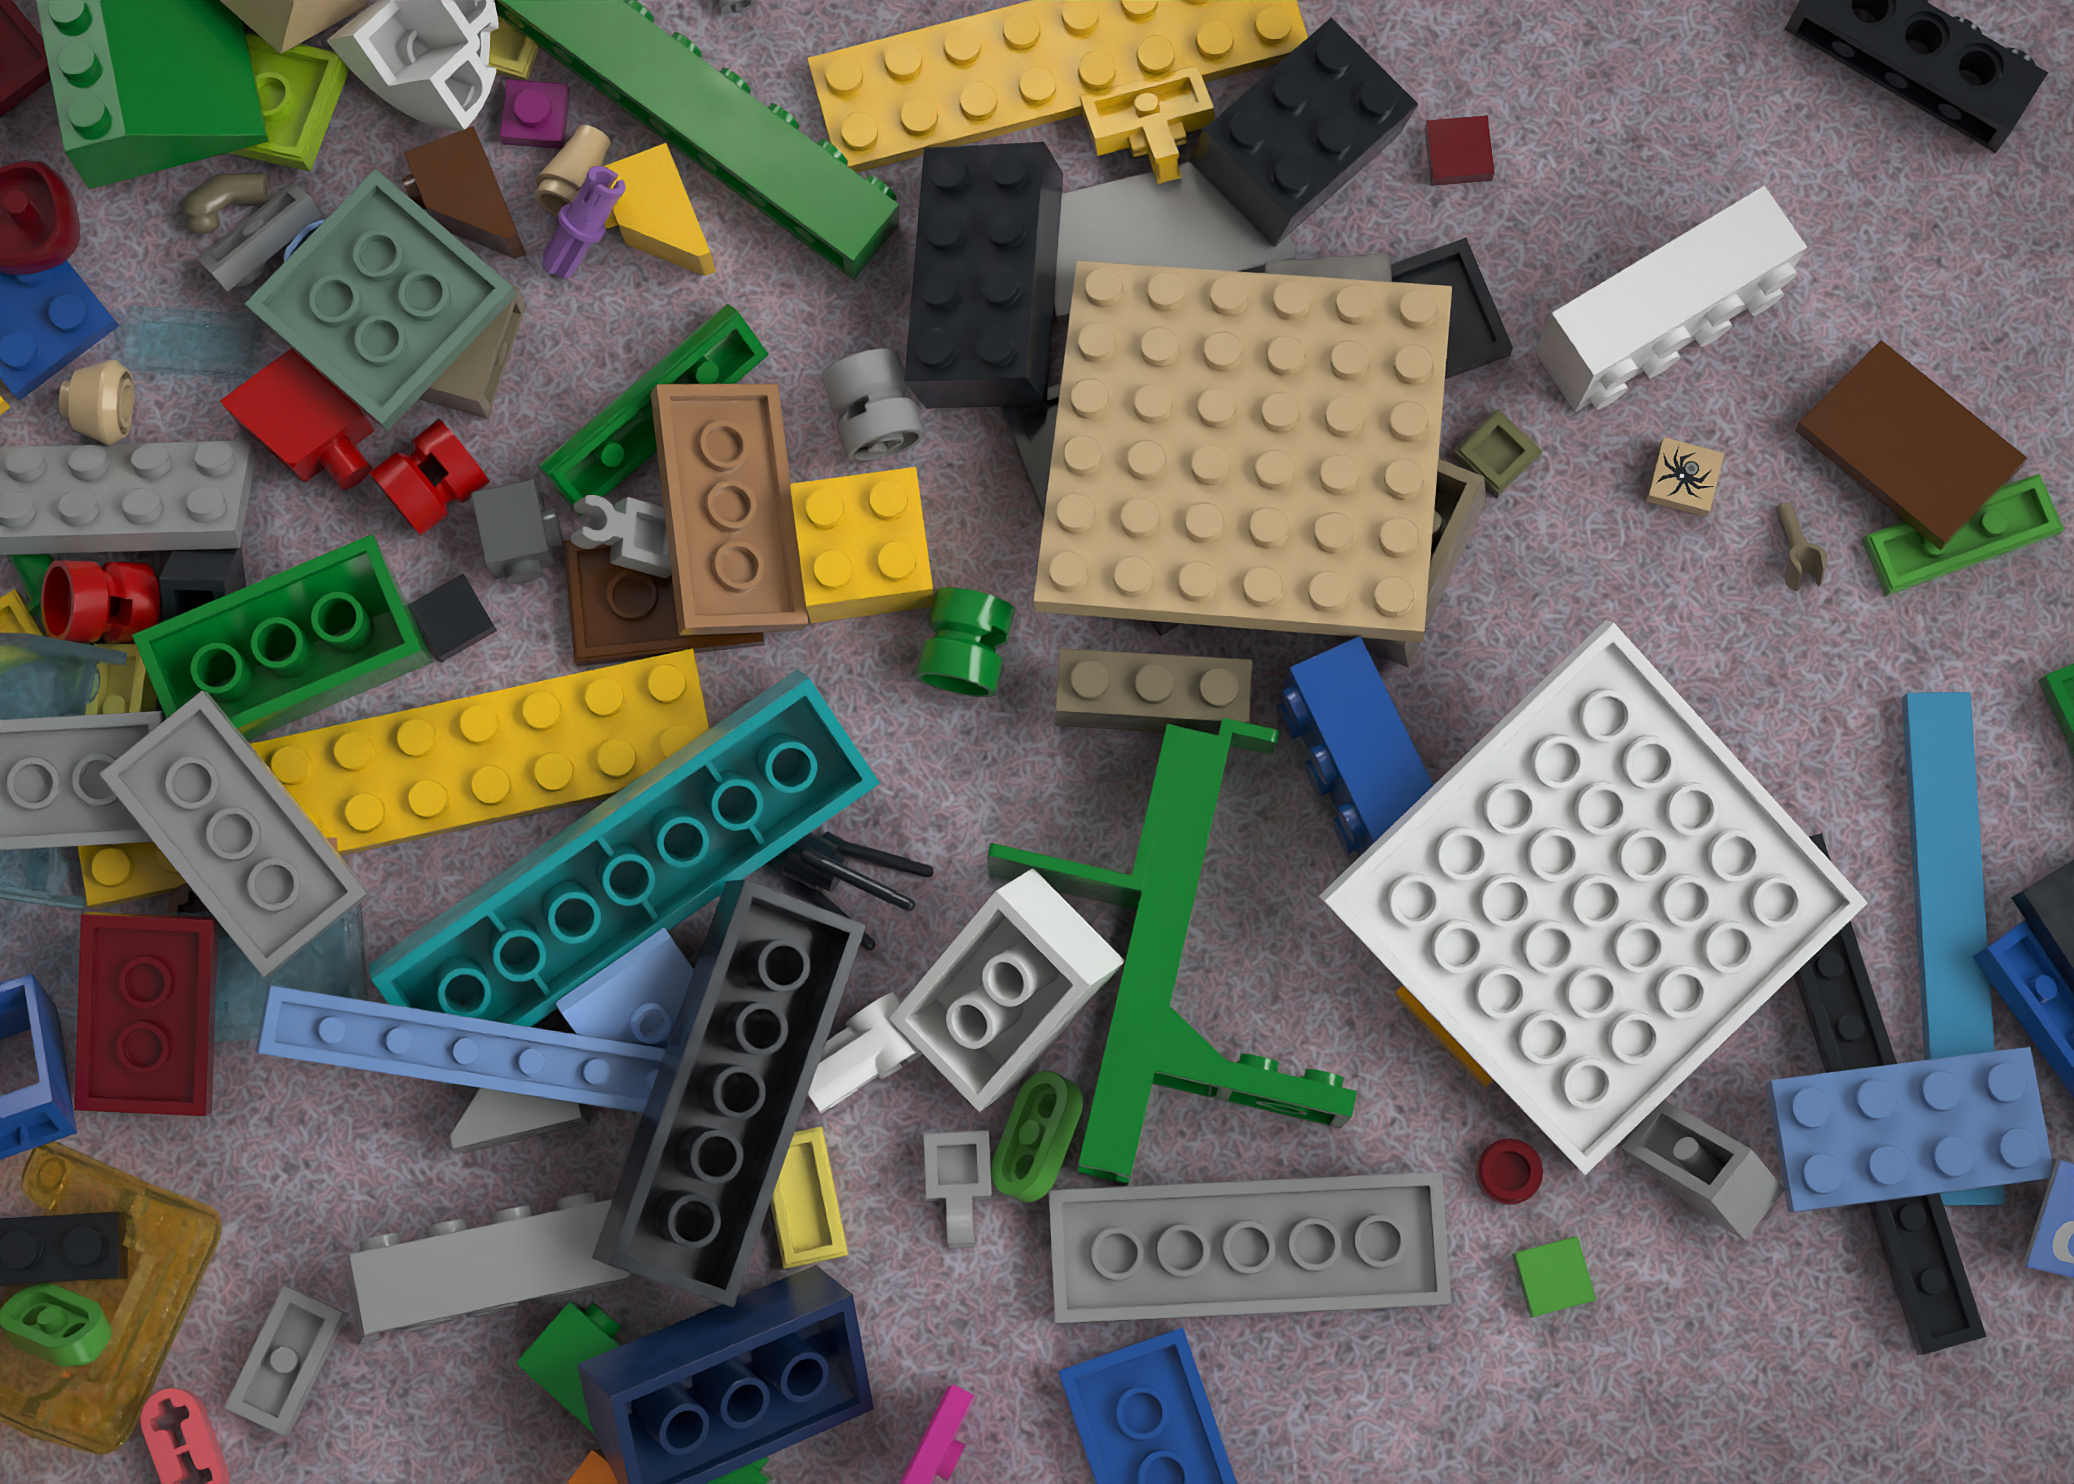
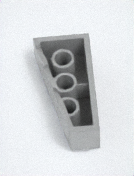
[344,1192,631,1345]

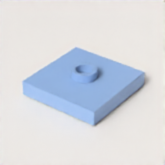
[555,928,694,1049]

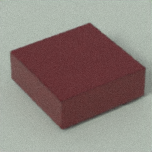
[1424,115,1495,186]

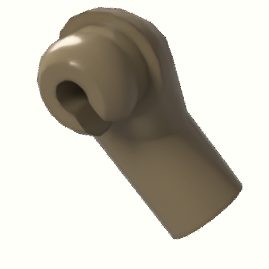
[181,173,270,234]

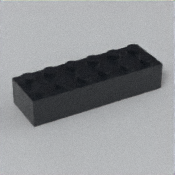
[592,880,866,1307]

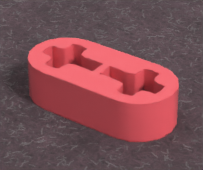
[140,1388,230,1484]

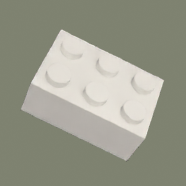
[889,868,1125,1112]

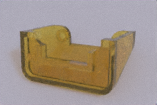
[0,1141,222,1455]

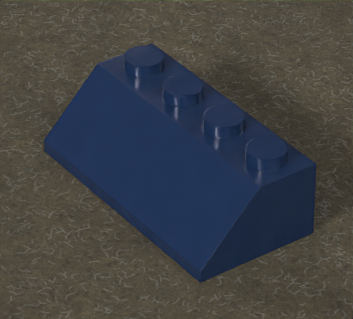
[577,1265,874,1484]

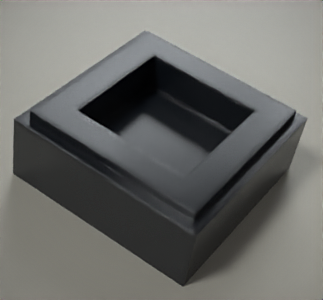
[408,573,497,662]

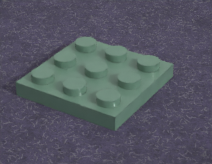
[245,168,517,431]

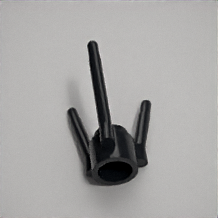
[782,831,934,950]

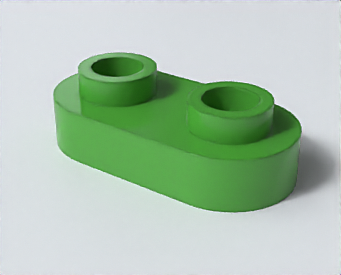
[991,1071,1083,1202]
[0,1283,112,1367]

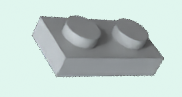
[196,181,324,292]
[224,1285,348,1436]

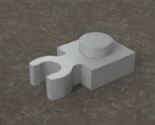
[571,495,672,578]

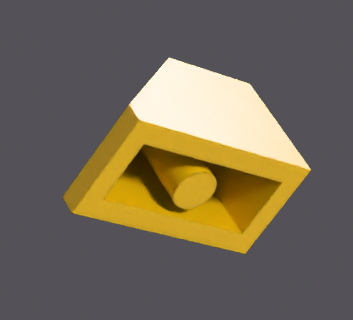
[603,143,716,276]

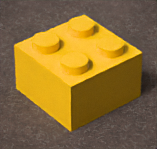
[790,467,934,624]

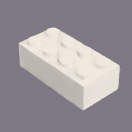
[1534,185,1807,412]

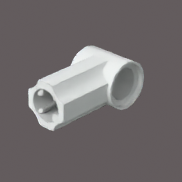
[808,993,923,1113]

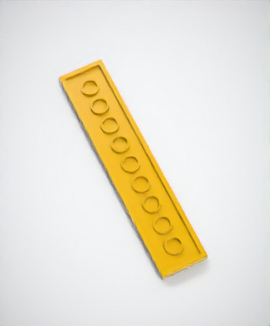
[78,648,710,910]

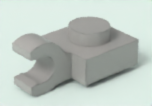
[923,1130,992,1249]

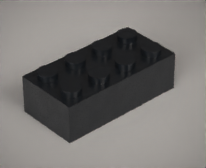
[904,142,1063,409]

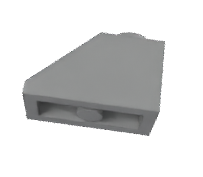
[450,1088,590,1154]
[1621,1100,1785,1241]

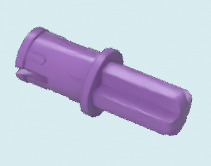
[542,166,626,279]

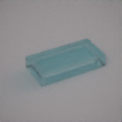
[122,305,258,380]

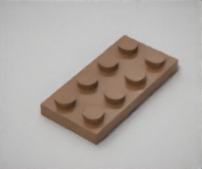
[650,383,808,635]

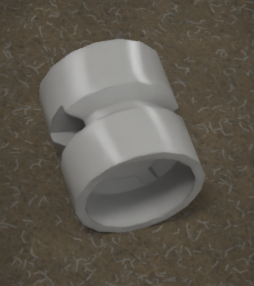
[822,349,925,462]

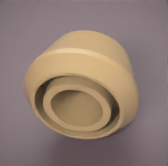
[59,359,135,445]

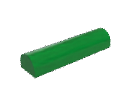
[537,304,769,516]

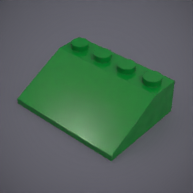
[36,0,269,189]

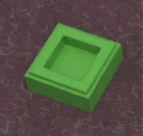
[1512,1236,1596,1318]

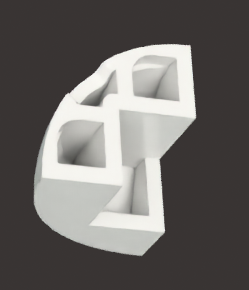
[327,0,498,130]

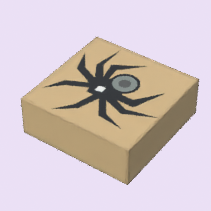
[1645,437,1725,517]

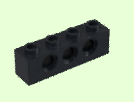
[1784,0,2049,153]

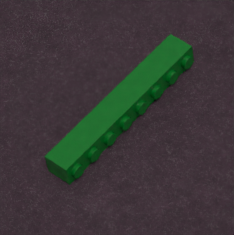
[494,0,899,280]

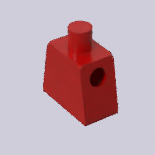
[220,348,374,490]

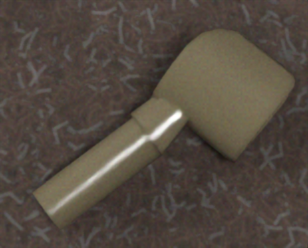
[1776,502,1828,591]

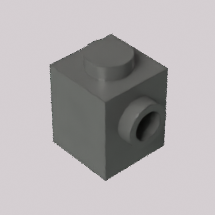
[471,479,564,584]

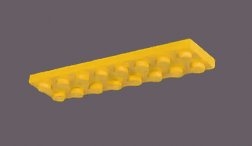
[807,0,1308,173]

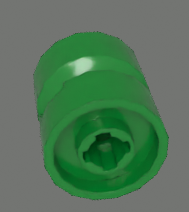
[916,587,1015,698]

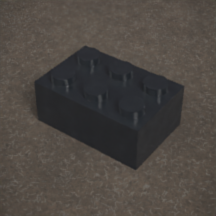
[1188,18,1418,247]

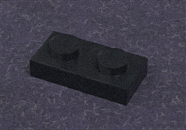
[0,1212,128,1286]

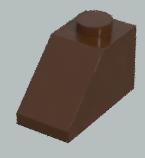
[402,125,526,259]

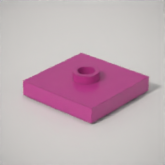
[899,1384,977,1484]

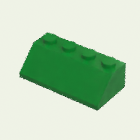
[132,534,433,741]

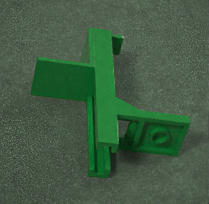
[987,717,1357,1185]

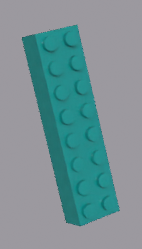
[368,669,880,1084]

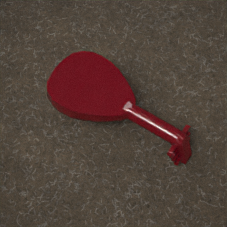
[0,160,80,274]

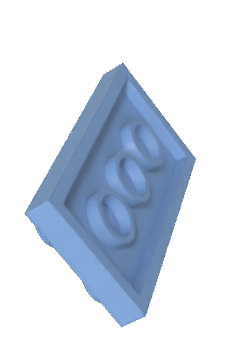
[1766,1047,2054,1213]

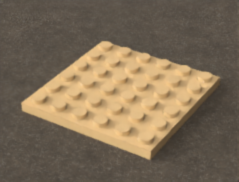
[1033,261,1452,642]

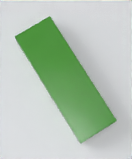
[1862,473,2064,597]

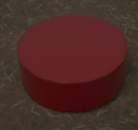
[1475,1138,1543,1205]

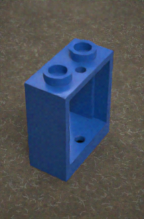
[0,974,77,1160]

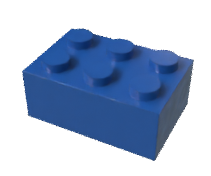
[1277,636,1433,857]

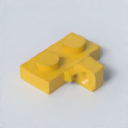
[1080,65,1215,184]

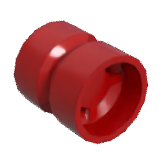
[369,418,490,537]
[41,560,160,644]

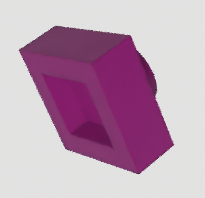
[500,79,570,149]

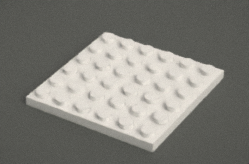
[1319,620,1868,1175]

